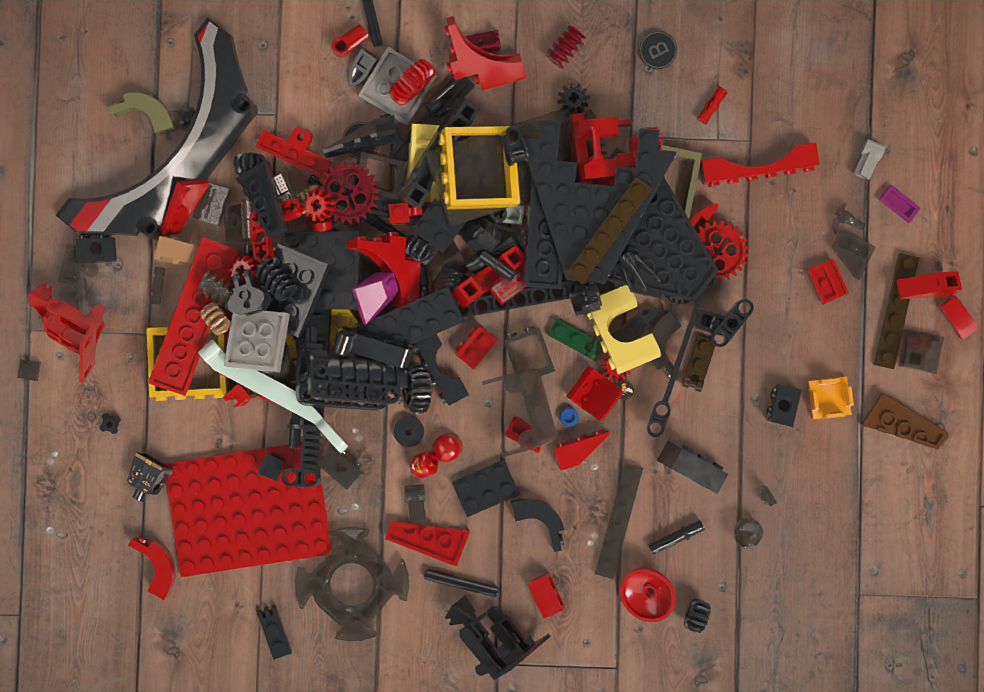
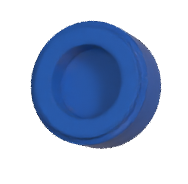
[559,407,579,427]

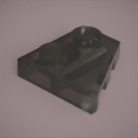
[832,230,876,280]

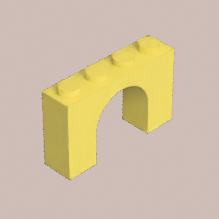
[587,285,661,374]

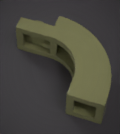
[107,93,177,135]

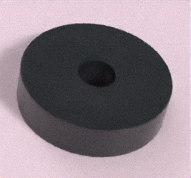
[394,416,424,447]

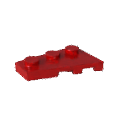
[160,179,210,236]

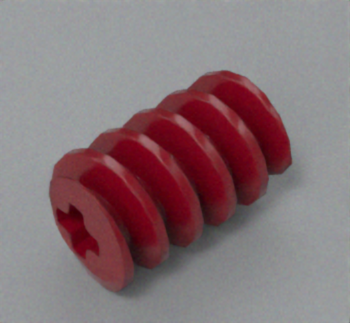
[546,25,586,69]

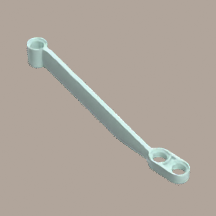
[198,339,349,453]

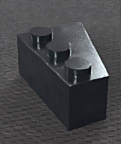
[657,441,728,494]

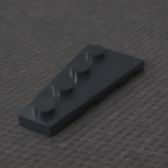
[235,161,288,239]

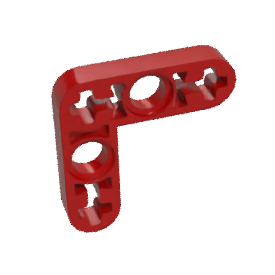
[249,199,304,263]

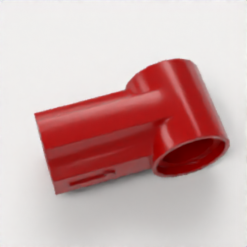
[332,24,369,58]

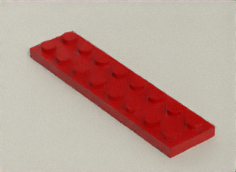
[148,237,239,396]

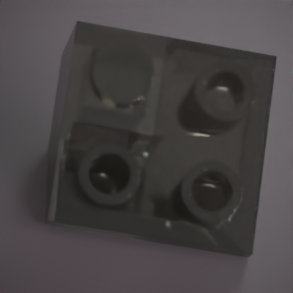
[898,329,944,374]

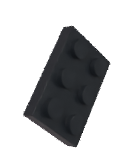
[452,459,520,517]

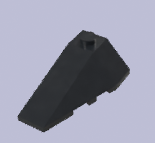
[323,114,401,158]

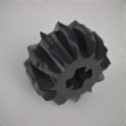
[557,83,590,115]
[233,153,265,176]
[406,235,436,264]
[684,599,711,633]

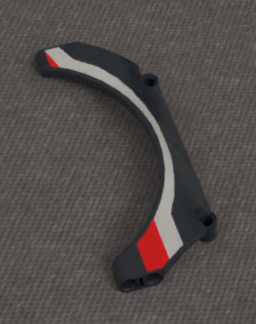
[55,18,258,240]

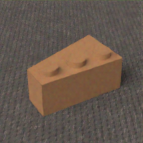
[154,235,199,268]

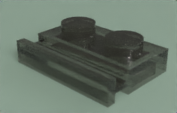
[192,183,231,226]

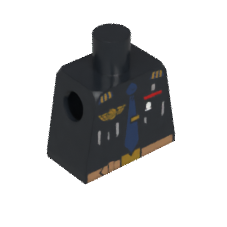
[127,452,174,501]

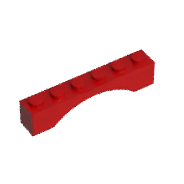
[700,142,820,187]

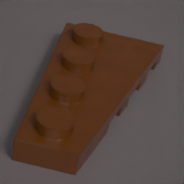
[861,393,949,449]

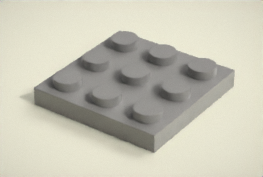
[358,47,437,126]
[224,311,290,372]

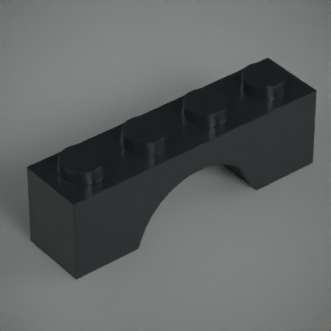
[412,334,469,406]

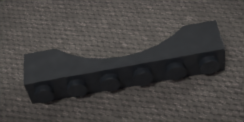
[397,98,480,209]

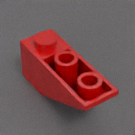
[896,271,962,299]
[553,429,610,471]

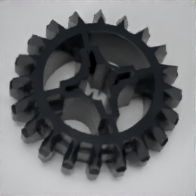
[401,362,432,414]

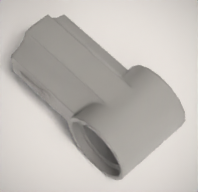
[853,138,886,180]

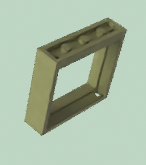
[623,138,702,218]

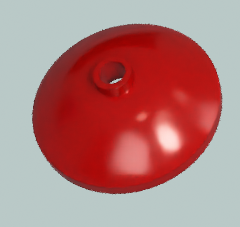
[620,568,676,622]

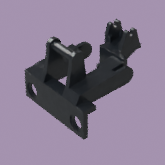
[445,595,551,680]

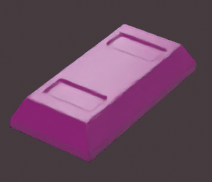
[879,185,921,223]

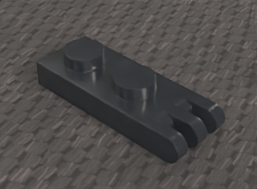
[257,604,292,660]

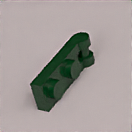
[548,318,602,361]

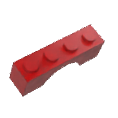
[452,245,524,308]

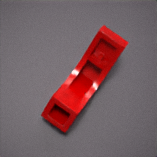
[128,536,176,600]

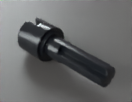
[465,236,516,276]

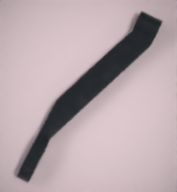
[647,276,715,437]

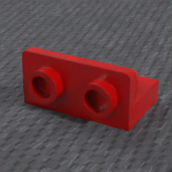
[455,326,498,370]

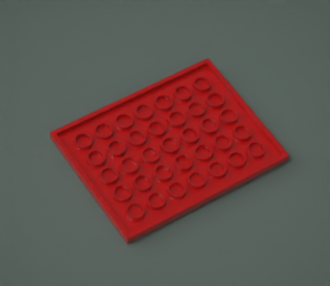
[164,442,333,577]

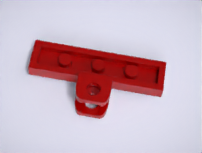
[255,127,333,179]

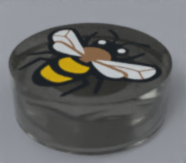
[616,381,634,400]

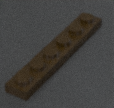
[567,176,652,284]
[874,253,919,369]

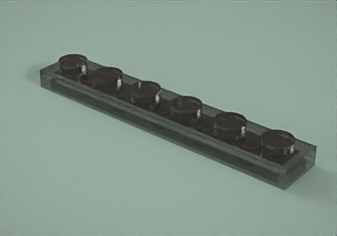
[595,463,643,579]

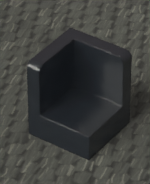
[257,452,287,481]

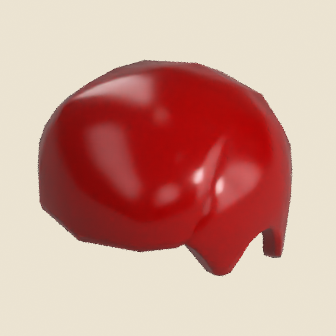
[432,433,463,463]

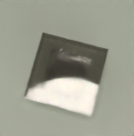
[17,359,41,381]
[758,485,777,507]

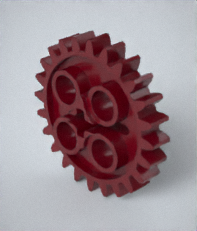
[317,162,380,225]

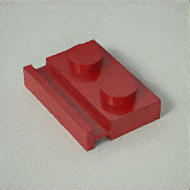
[807,258,849,305]

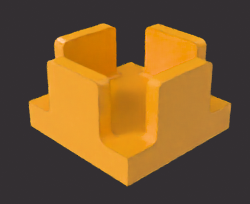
[807,377,854,419]

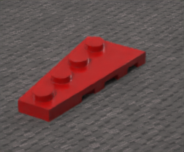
[385,521,470,567]

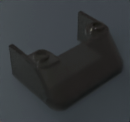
[482,368,557,457]

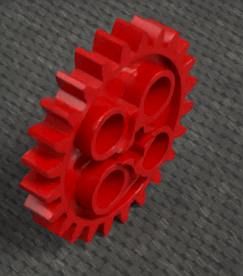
[697,220,749,282]

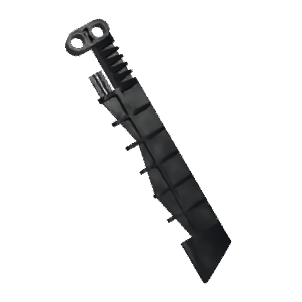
[281,310,332,487]

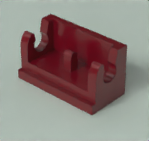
[465,30,501,52]

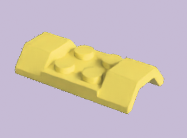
[407,124,445,202]

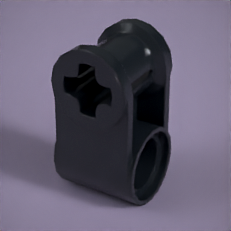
[500,126,530,166]

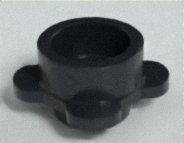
[99,413,121,434]

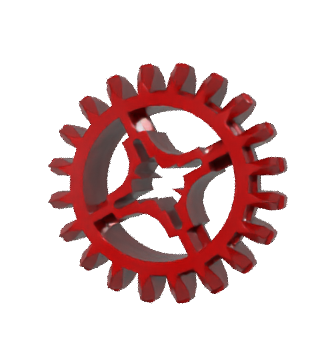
[389,59,436,106]

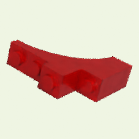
[444,16,526,91]
[346,232,421,307]

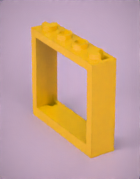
[439,126,520,209]
[147,327,230,401]

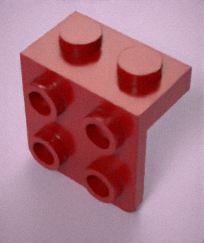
[566,365,623,421]

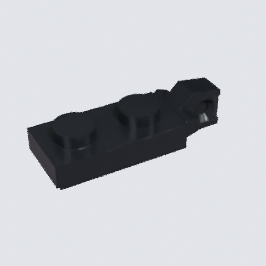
[610,307,660,343]

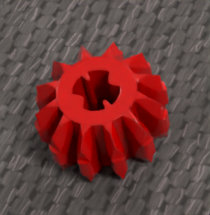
[302,188,335,221]
[228,255,260,285]
[599,352,631,383]

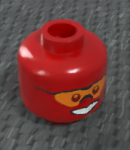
[410,451,439,479]

